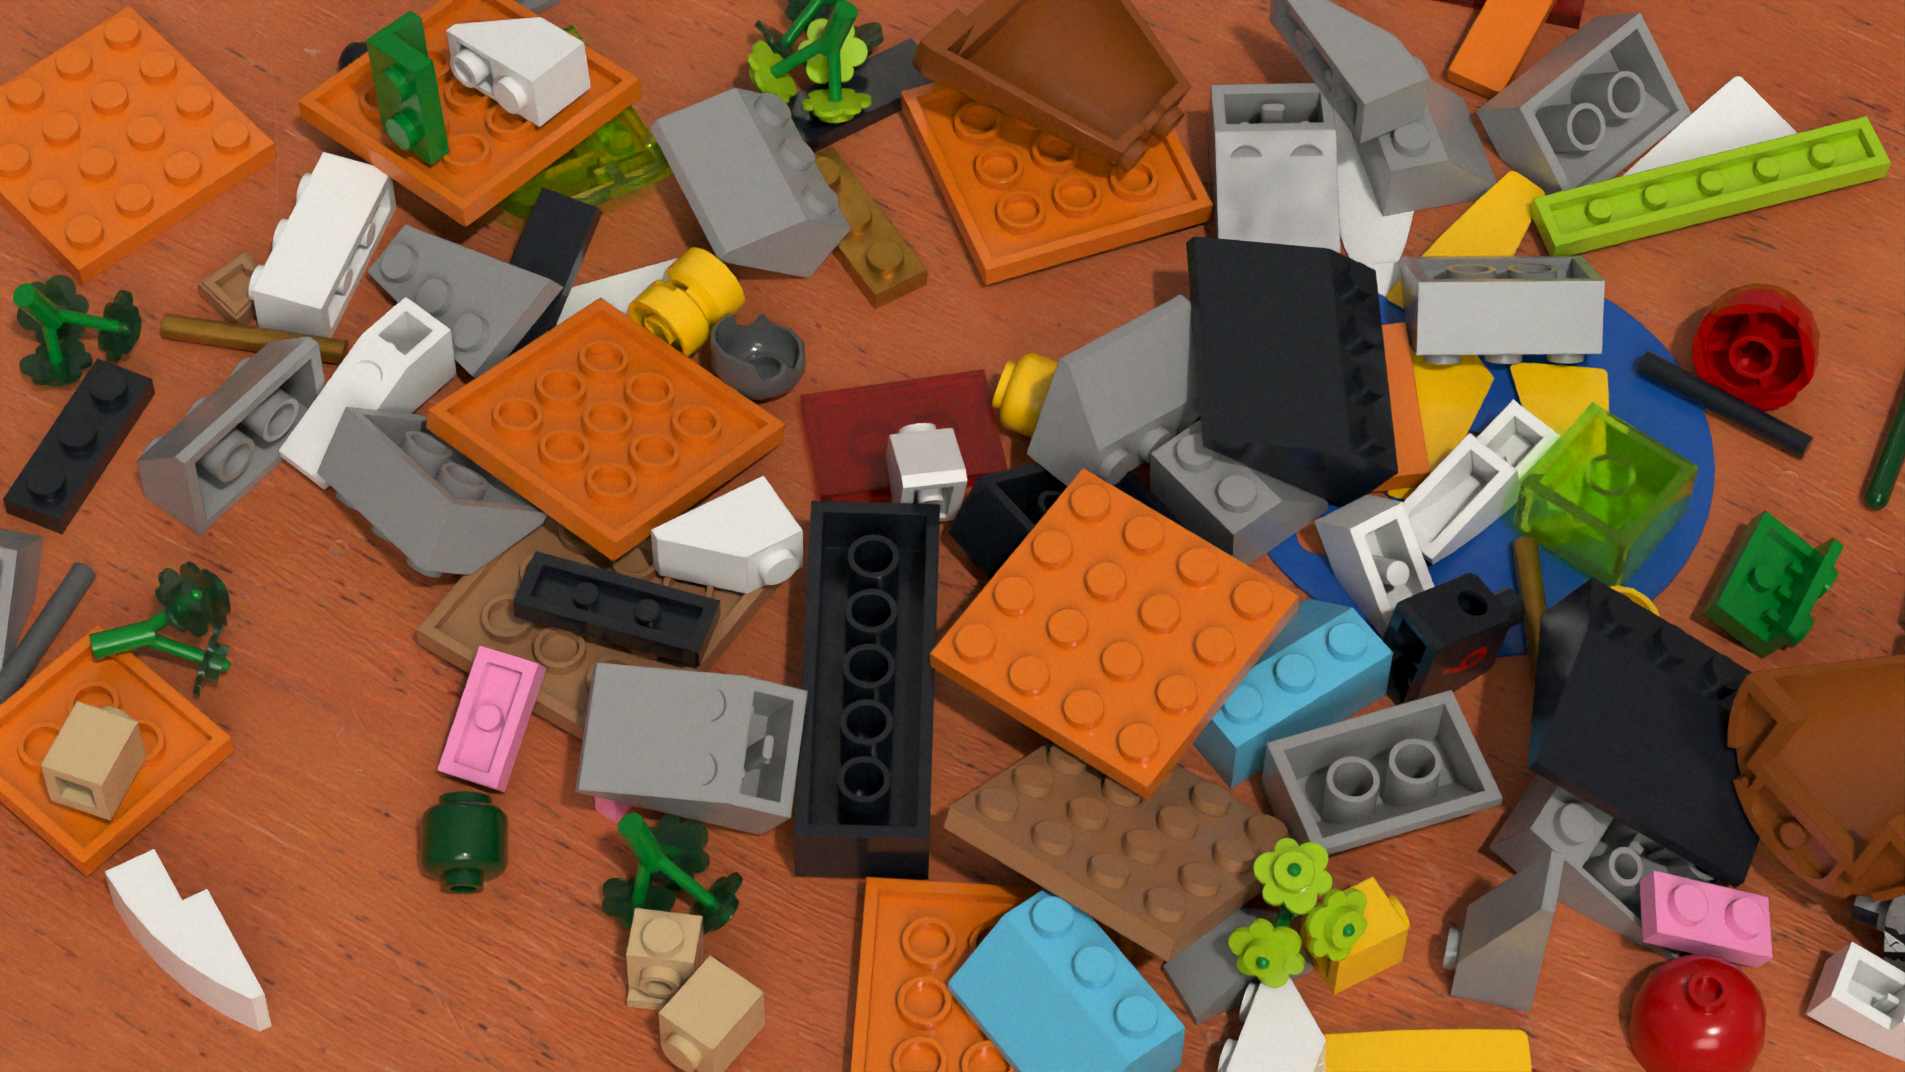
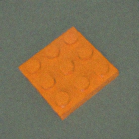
[0,625,234,877]

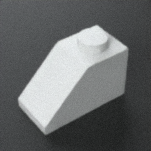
[886,423,967,521]
[651,475,803,594]
[1314,494,1434,638]

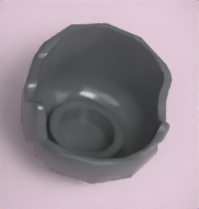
[711,313,806,400]

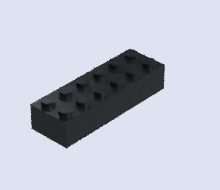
[794,501,940,880]

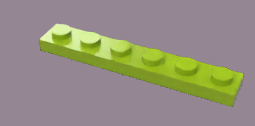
[1530,116,1891,256]

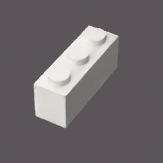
[248,152,396,338]

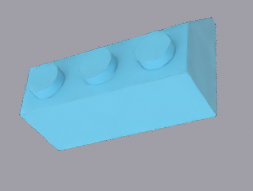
[1193,599,1393,789]
[948,889,1186,1072]

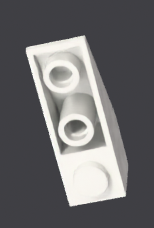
[279,297,456,490]

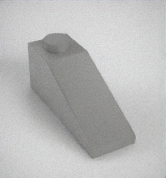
[1269,0,1430,144]
[1442,851,1566,1012]

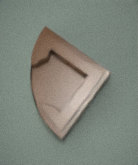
[198,251,257,325]

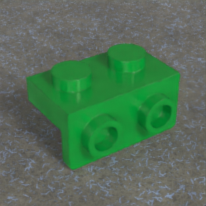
[366,11,449,165]
[1703,510,1844,658]

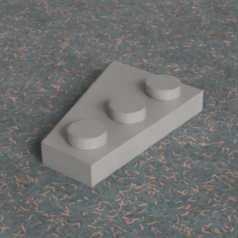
[367,224,563,378]

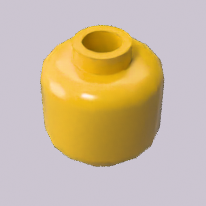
[991,353,1058,438]

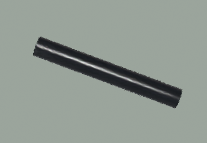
[1636,351,1814,459]

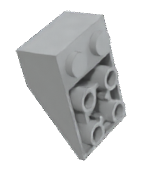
[1206,83,1341,254]
[575,662,808,835]
[1489,774,1724,960]

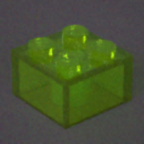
[1512,402,1699,586]

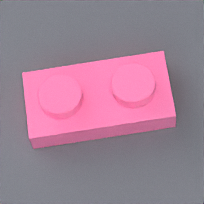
[437,645,547,793]
[1639,871,1773,968]

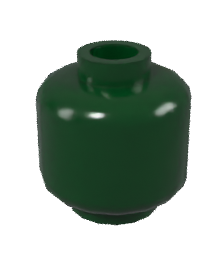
[420,791,508,894]

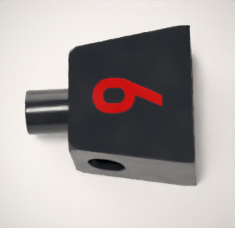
[1382,573,1525,705]

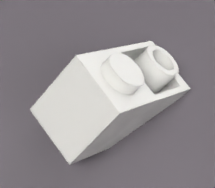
[446,17,591,127]
[1217,978,1326,1072]

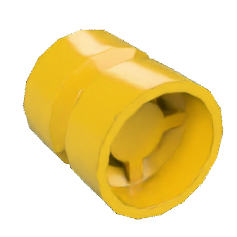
[628,247,745,358]

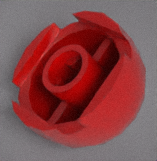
[1692,283,1820,411]
[1627,954,1766,1072]

